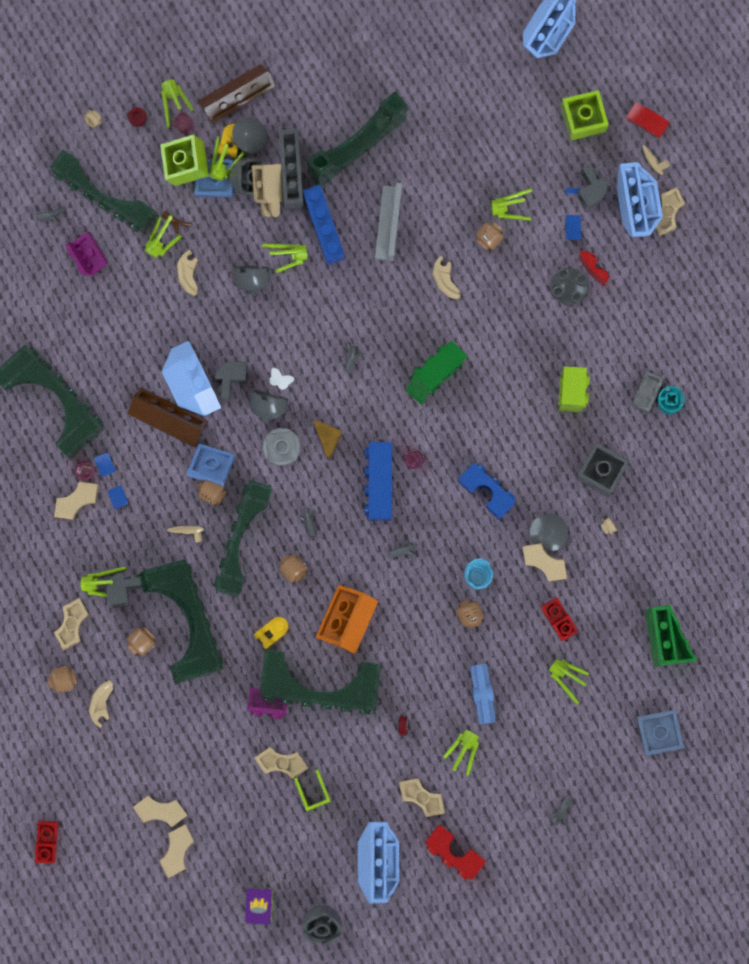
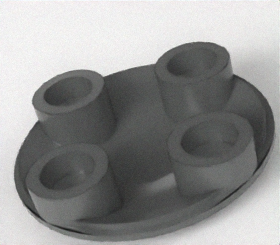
[232,117,268,154]
[551,268,589,305]
[529,514,568,552]

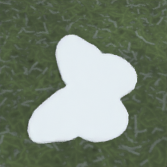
[270,368,294,390]

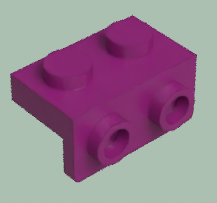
[65,232,109,276]
[247,688,289,719]

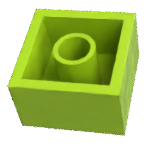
[561,90,608,141]
[161,135,209,186]
[558,366,590,413]

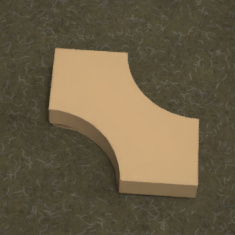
[655,187,685,236]
[54,482,98,520]
[523,543,568,581]
[54,598,89,650]
[255,747,308,779]
[399,778,445,817]
[133,795,188,827]
[159,824,195,878]

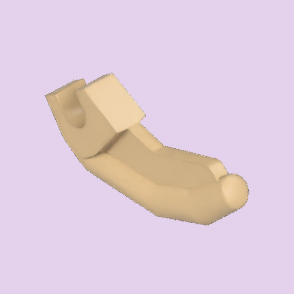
[177,250,198,296]
[432,256,460,299]
[89,680,114,728]

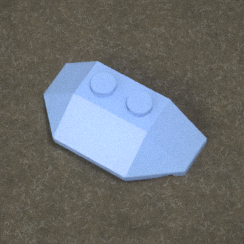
[523,0,576,58]
[617,162,663,237]
[162,341,221,416]
[358,822,399,903]

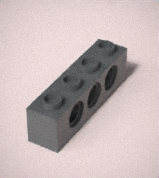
[279,129,304,210]

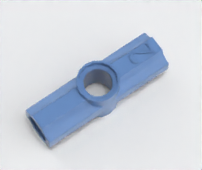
[470,664,496,724]

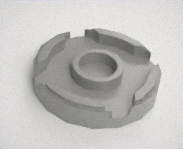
[263,428,301,466]

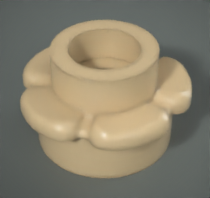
[84,110,101,128]
[601,517,618,535]

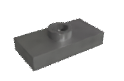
[631,371,664,414]

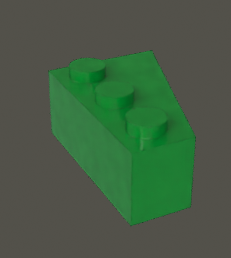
[406,340,468,406]
[645,605,698,667]

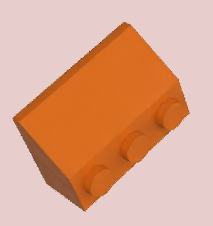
[315,585,378,654]

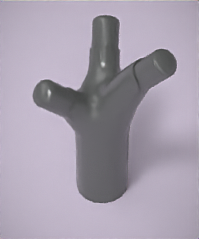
[36,206,65,224]
[345,342,362,372]
[298,507,317,537]
[389,540,417,558]
[548,798,571,826]

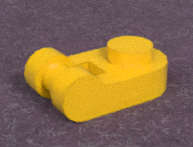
[218,124,239,158]
[253,617,289,650]

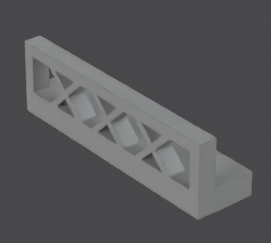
[375,183,402,262]

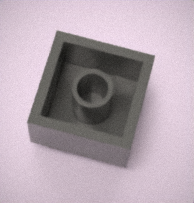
[575,442,630,498]

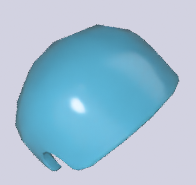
[464,558,494,590]

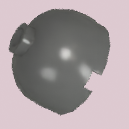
[230,158,261,196]
[232,266,270,294]
[249,390,289,422]
[302,905,342,945]

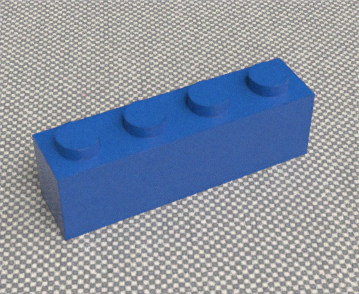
[302,185,344,265]
[365,442,392,521]

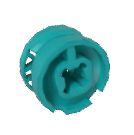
[656,386,685,415]

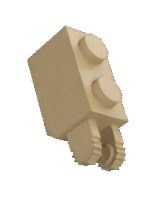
[252,164,284,218]

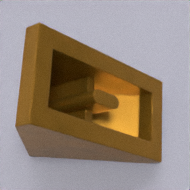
[313,420,342,460]

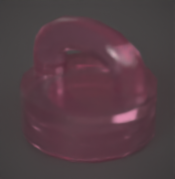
[173,112,192,134]
[404,449,425,469]
[74,460,95,480]

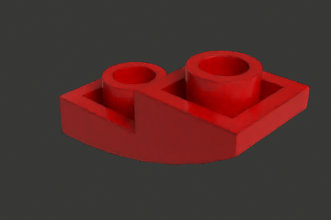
[626,102,670,138]
[578,250,610,286]
[540,597,578,641]
[35,820,59,864]

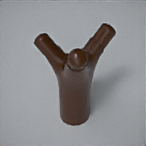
[162,211,192,234]

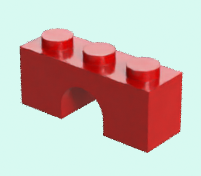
[425,824,486,880]

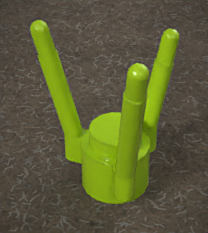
[161,79,194,128]
[209,137,245,182]
[491,189,532,221]
[144,215,181,259]
[262,244,308,273]
[81,567,127,598]
[549,658,589,705]
[443,730,479,776]

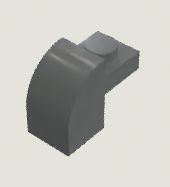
[577,165,607,212]
[215,361,248,402]
[107,572,145,609]

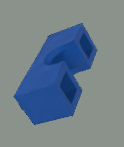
[457,463,516,521]

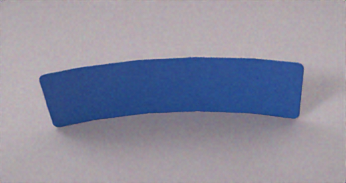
[566,188,581,240]
[94,453,128,509]

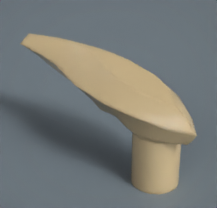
[642,145,670,175]
[167,526,204,543]

